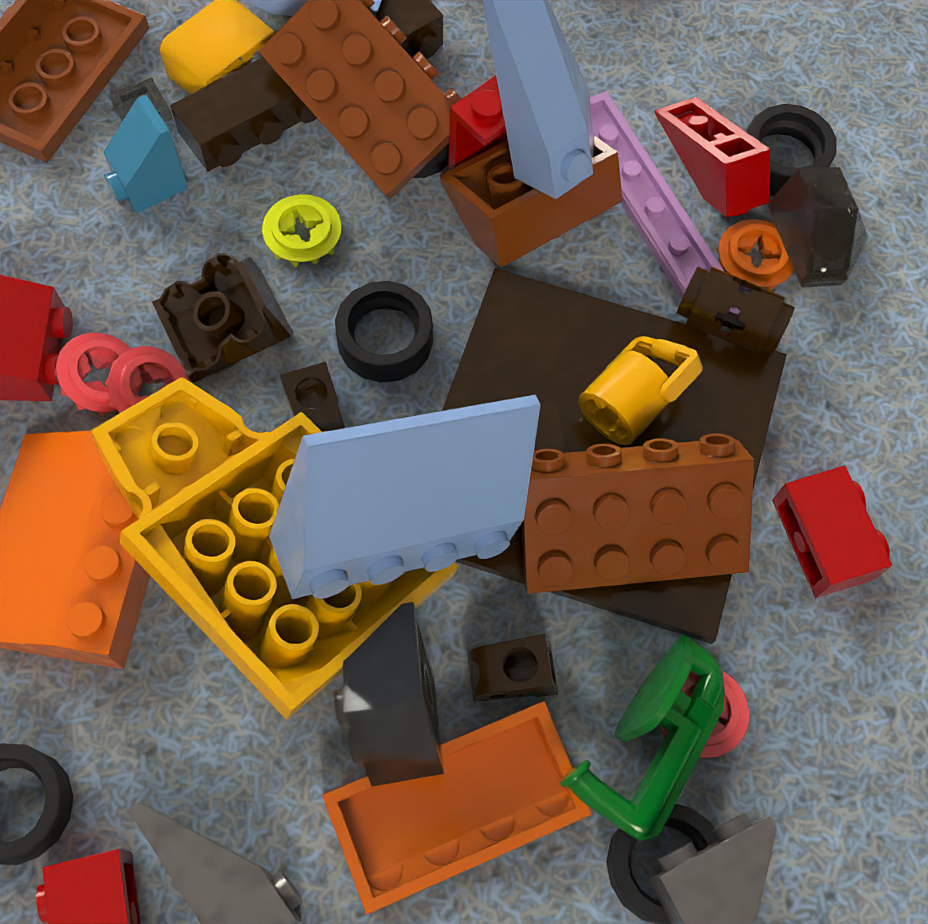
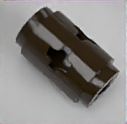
[676,266,795,355]

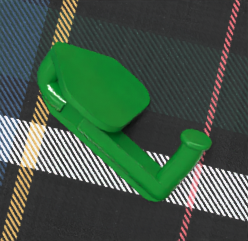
[560,635,725,840]

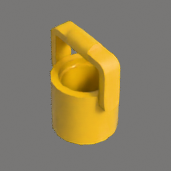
[579,336,703,445]

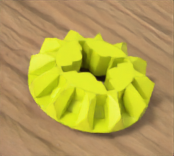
[262,194,342,268]

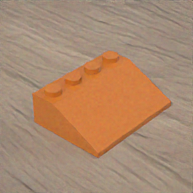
[0,431,150,669]

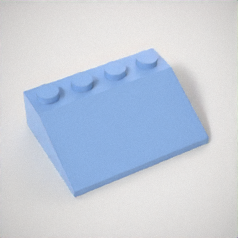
[269,395,541,599]

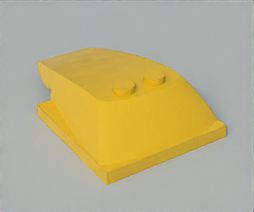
[91,377,459,720]

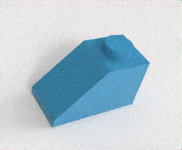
[103,94,188,213]

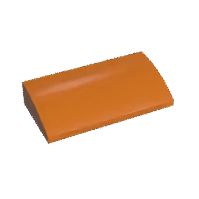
[322,701,592,915]

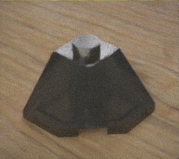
[767,167,868,288]

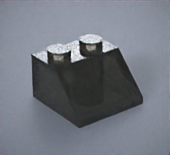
[334,602,444,787]

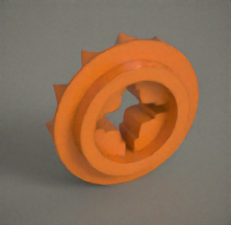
[716,219,797,291]

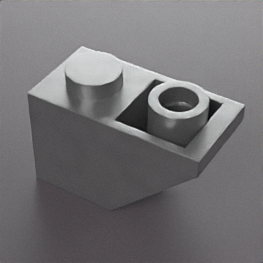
[648,813,777,924]

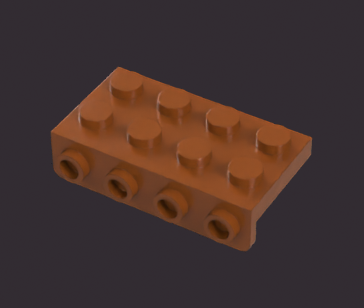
[0,0,149,163]
[258,0,462,198]
[521,434,754,594]

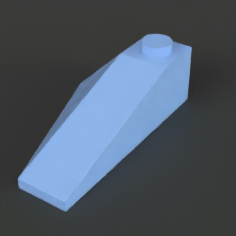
[483,0,594,199]

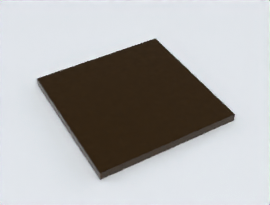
[442,268,787,644]

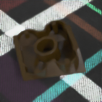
[152,253,293,383]

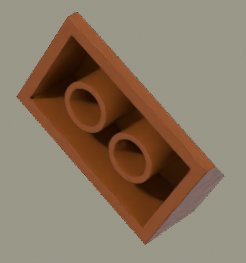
[439,136,623,267]

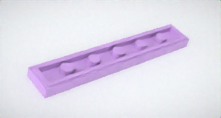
[590,91,740,330]

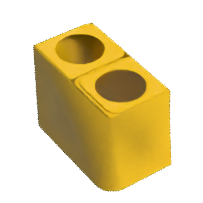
[160,0,275,94]

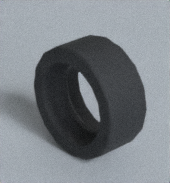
[746,104,837,199]
[335,281,433,383]
[0,743,74,865]
[606,804,718,924]

